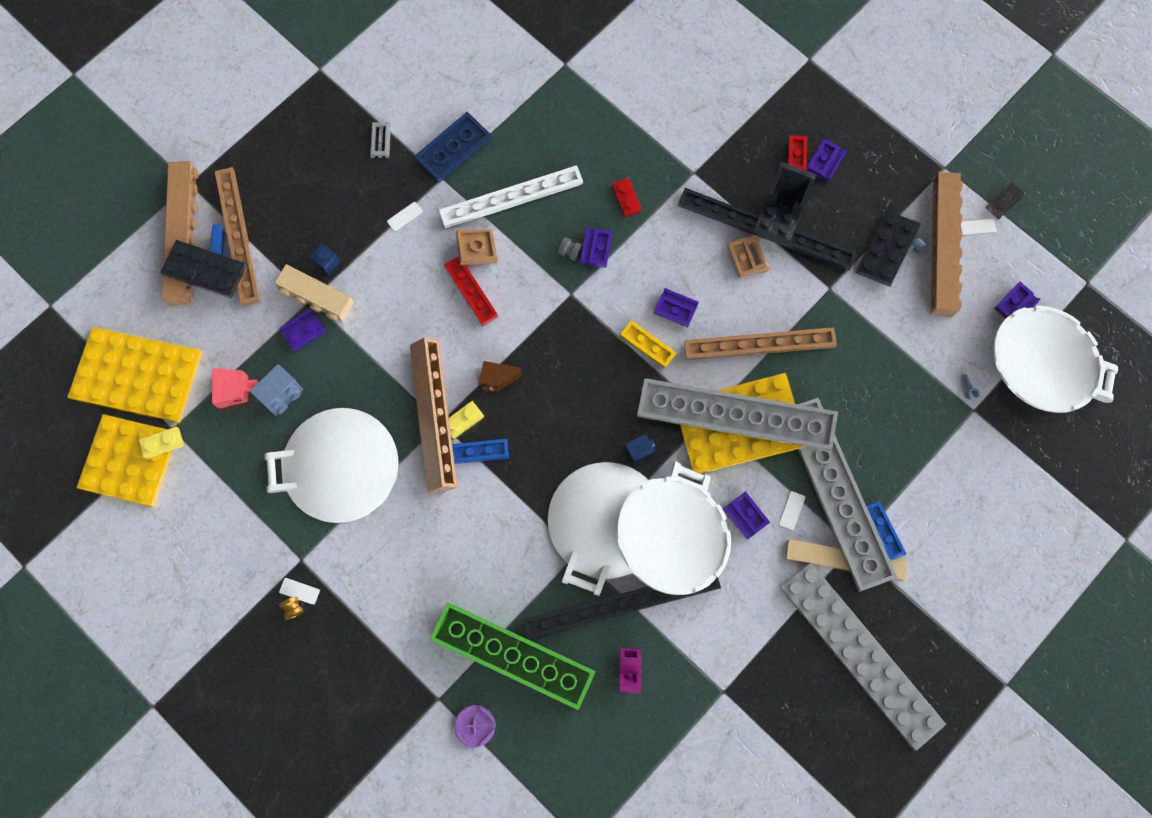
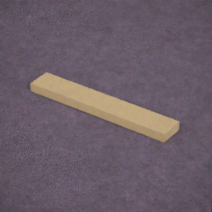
[785,539,907,581]

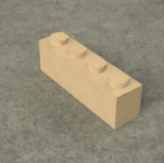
[275,264,354,322]

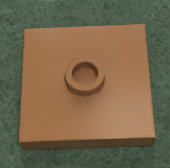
[455,229,498,265]

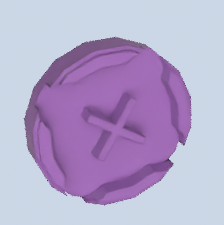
[454,705,496,747]

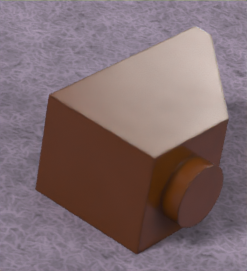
[479,361,522,392]

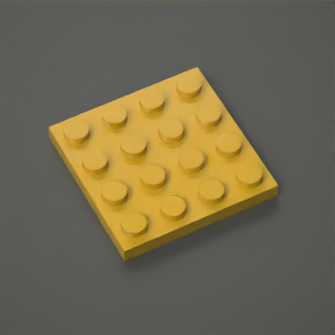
[77,415,173,507]

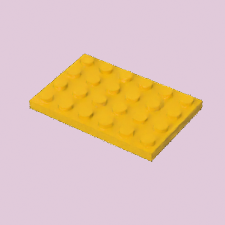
[68,327,203,423]
[680,373,805,474]

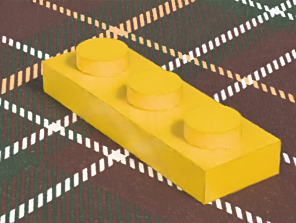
[620,320,677,369]

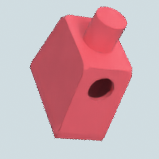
[212,368,258,408]

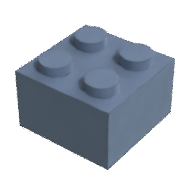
[250,364,303,416]

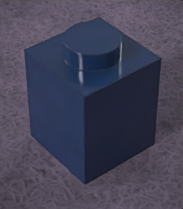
[310,244,340,276]
[624,434,656,465]

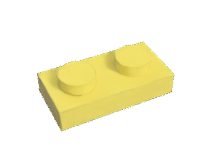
[449,401,484,440]
[139,427,184,459]

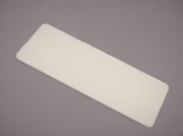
[387,202,423,231]
[960,219,997,235]
[779,491,805,530]
[279,578,320,605]

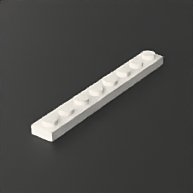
[439,165,583,229]

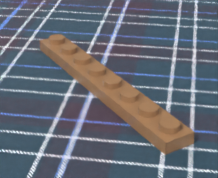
[215,167,261,306]
[684,327,837,360]

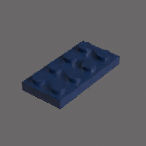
[414,111,492,183]

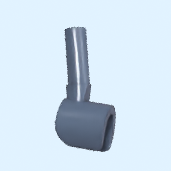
[909,238,926,252]
[963,374,980,400]

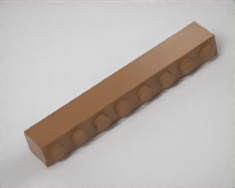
[162,161,198,305]
[931,172,963,317]
[410,338,457,493]

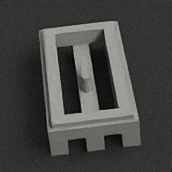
[370,122,391,158]

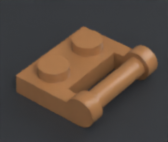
[727,235,771,278]

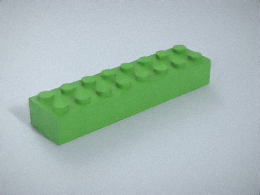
[429,602,596,710]

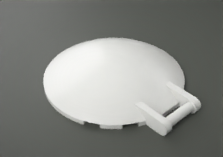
[993,306,1118,413]
[264,408,399,523]
[617,461,731,595]
[548,462,649,596]

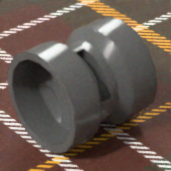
[558,237,582,261]

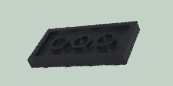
[856,210,921,287]
[160,240,247,299]

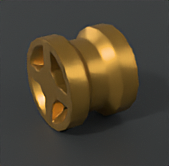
[279,597,304,620]

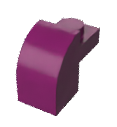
[619,648,641,694]

